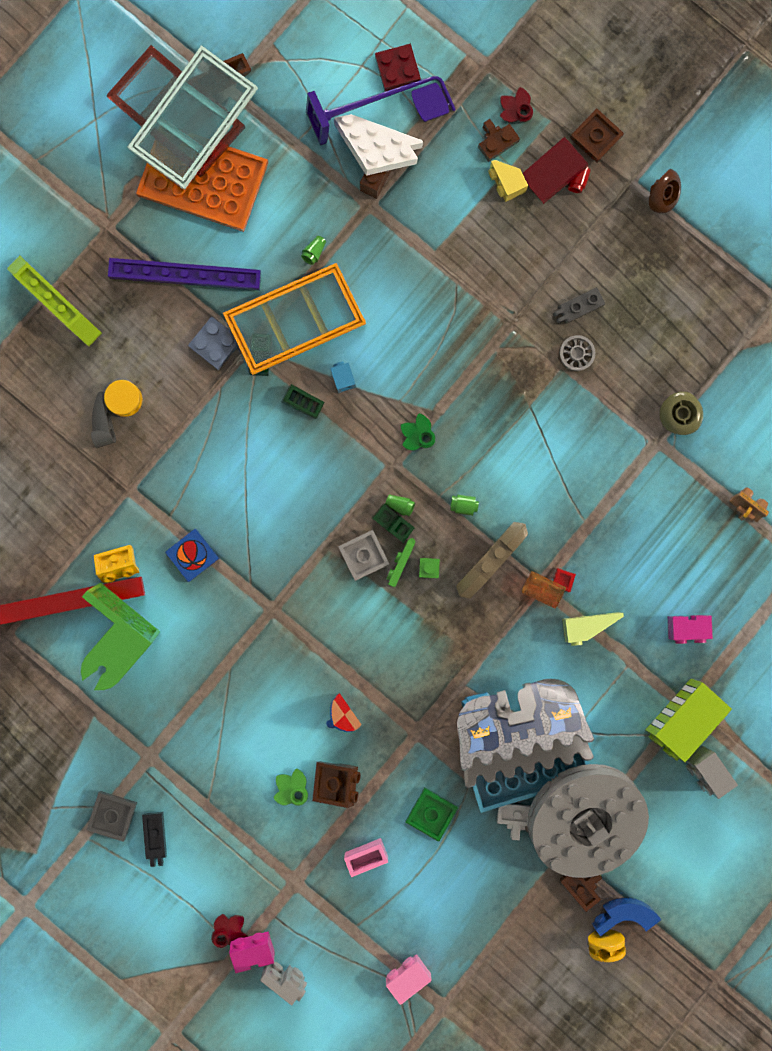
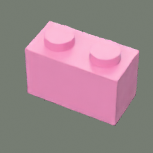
[344,838,388,877]
[386,954,432,1005]

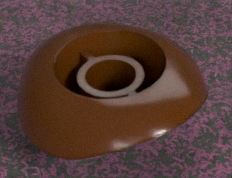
[649,169,681,213]

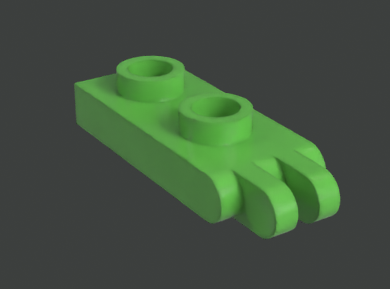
[386,538,415,587]

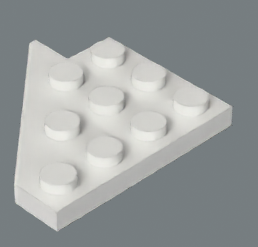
[334,114,423,176]

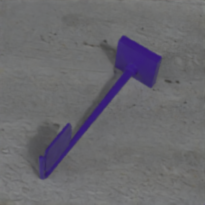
[306,76,456,146]

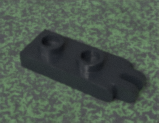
[142,812,167,867]

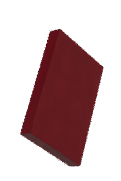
[522,137,589,204]

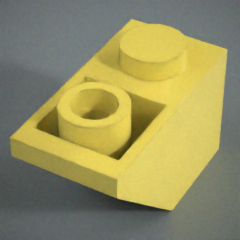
[488,160,528,202]

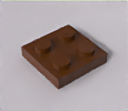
[570,108,624,163]

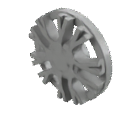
[559,335,595,371]

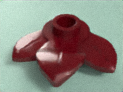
[500,87,533,123]
[211,914,248,948]

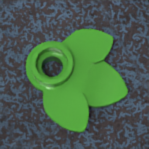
[273,769,308,806]

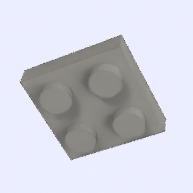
[338,530,389,581]

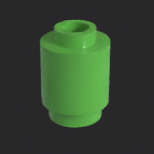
[450,494,479,516]

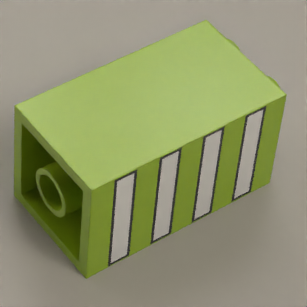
[645,679,732,762]

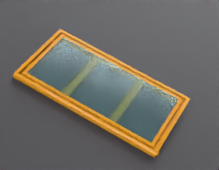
[223,263,366,375]

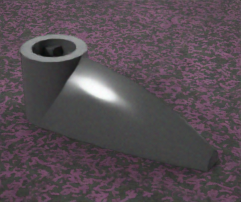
[91,391,116,448]

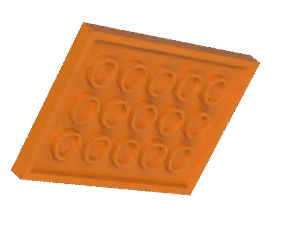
[136,126,269,232]

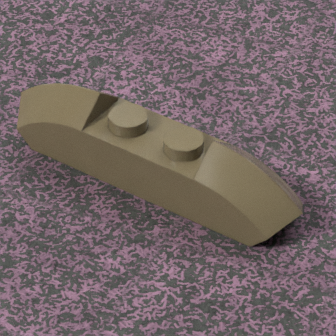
[456,522,528,599]

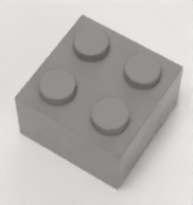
[685,746,738,799]

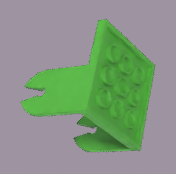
[81,582,160,690]

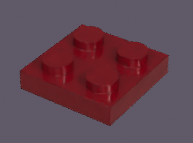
[375,43,421,91]

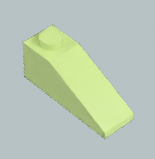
[562,612,624,646]

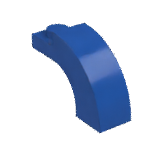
[592,898,662,936]

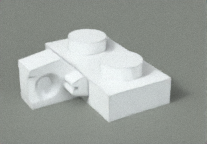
[497,804,531,840]

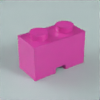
[667,615,713,644]
[229,931,275,973]

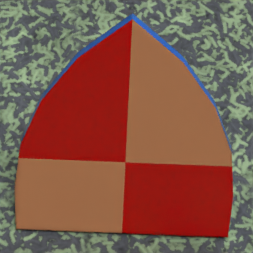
[326,693,361,732]

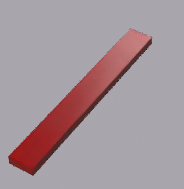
[0,577,145,625]

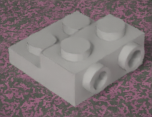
[260,962,307,1006]

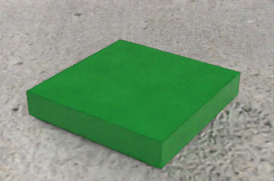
[405,787,458,842]

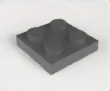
[87,791,137,842]

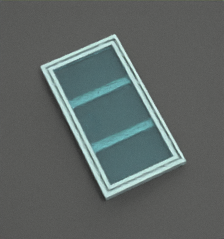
[128,45,258,190]

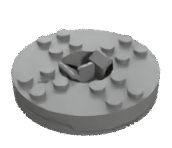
[527,764,649,878]

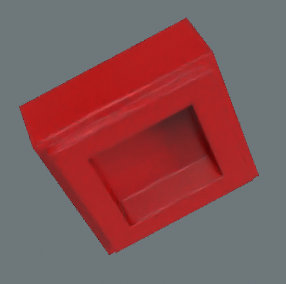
[551,568,576,592]

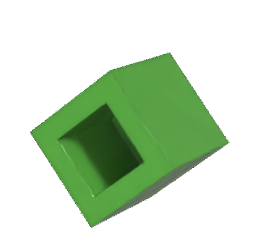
[418,558,440,578]

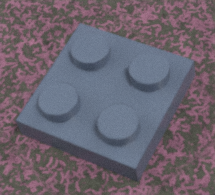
[188,316,238,370]

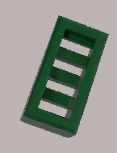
[281,384,325,419]

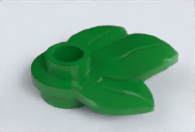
[401,413,435,451]

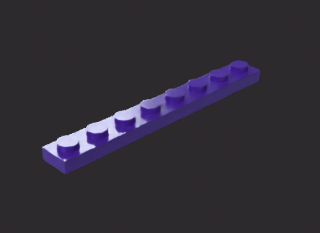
[108,258,261,291]

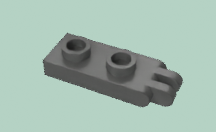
[553,287,605,324]

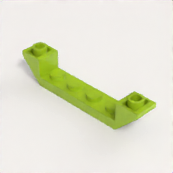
[7,255,102,346]

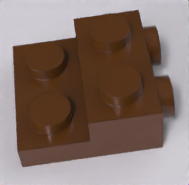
[312,761,361,808]

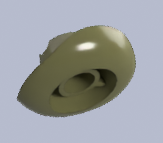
[660,391,703,435]

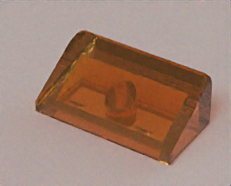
[522,571,566,608]

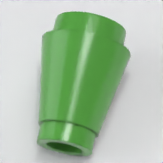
[301,236,326,265]
[385,494,415,516]

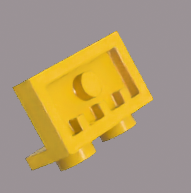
[94,545,139,583]

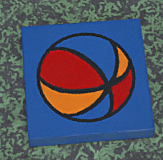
[165,529,220,582]

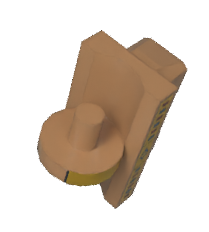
[729,487,769,522]

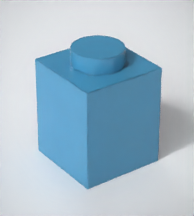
[330,362,356,393]

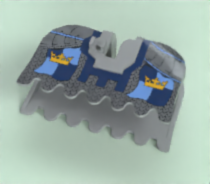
[457,679,594,788]

